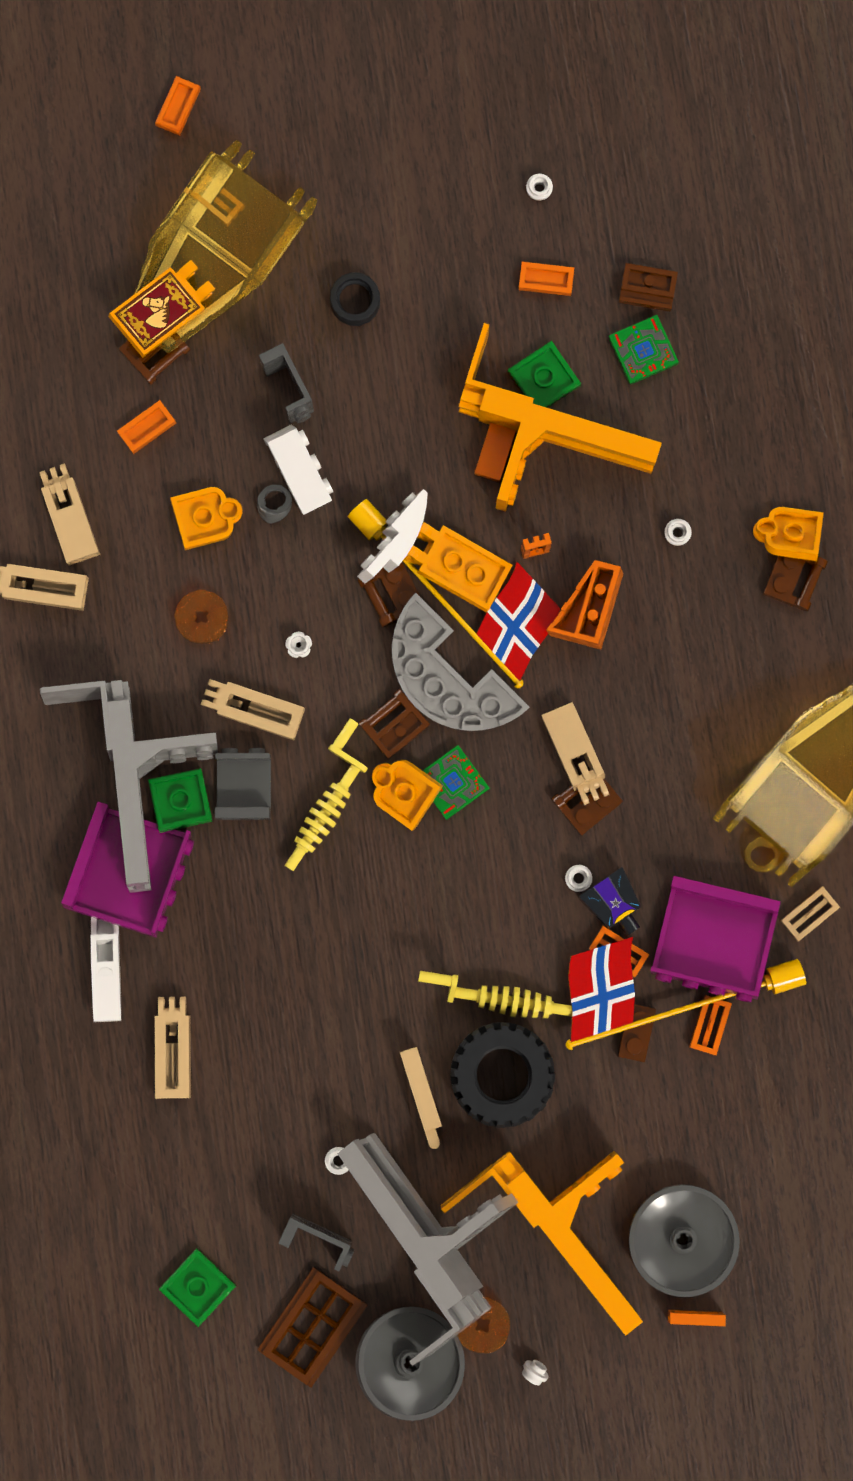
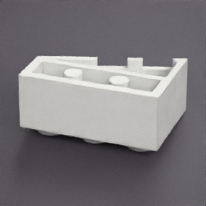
[263,424,333,515]

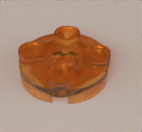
[174,589,229,644]
[457,1296,510,1353]

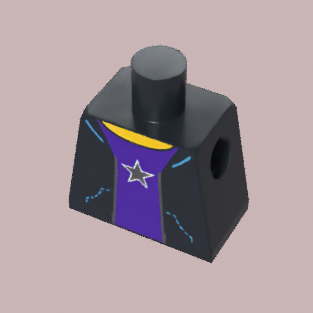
[578,867,641,936]

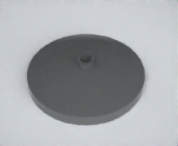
[628,1184,740,1297]
[356,1307,465,1421]

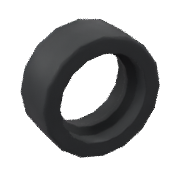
[330,272,380,326]

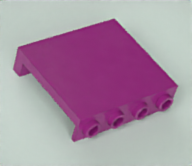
[61,802,194,938]
[651,876,781,1003]

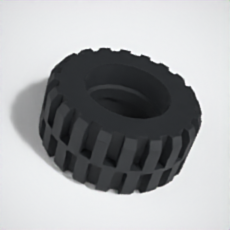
[450,1022,555,1128]

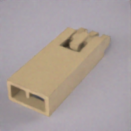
[40,463,100,566]
[0,564,89,611]
[201,679,305,741]
[542,702,609,805]
[155,996,191,1099]
[400,1047,442,1149]

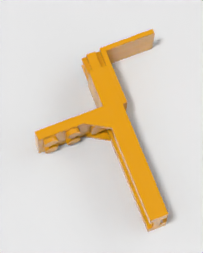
[458,323,662,512]
[441,1151,643,1336]

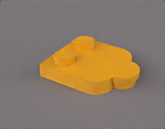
[170,487,242,550]
[753,507,824,561]
[372,760,443,831]

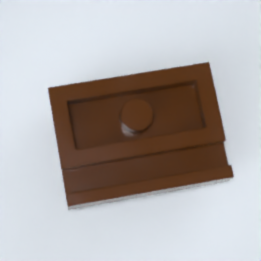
[619,263,678,312]

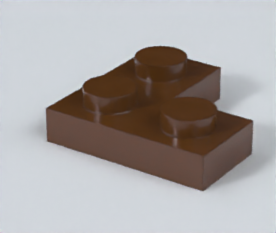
[618,1004,656,1062]

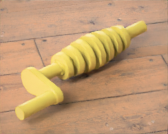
[284,718,368,871]
[418,971,572,1018]

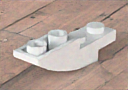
[357,489,427,583]
[91,917,121,1022]

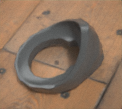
[257,485,292,524]

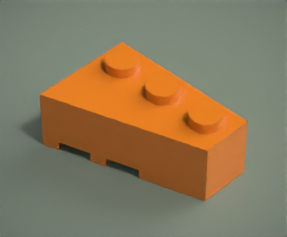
[547,560,624,650]

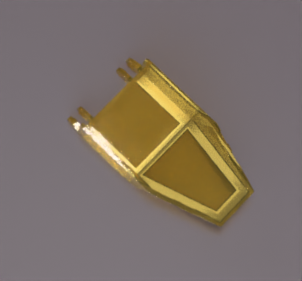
[134,140,317,353]
[713,685,853,887]

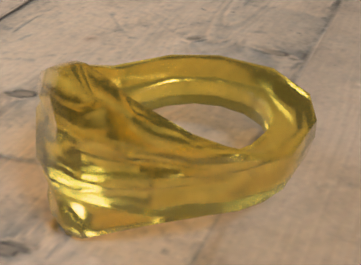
[745,837,785,872]

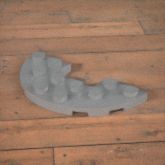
[392,593,530,731]

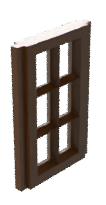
[257,1267,368,1388]

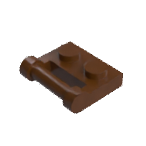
[118,333,190,385]
[763,556,828,611]
[357,562,420,628]
[358,689,430,760]
[551,767,623,836]

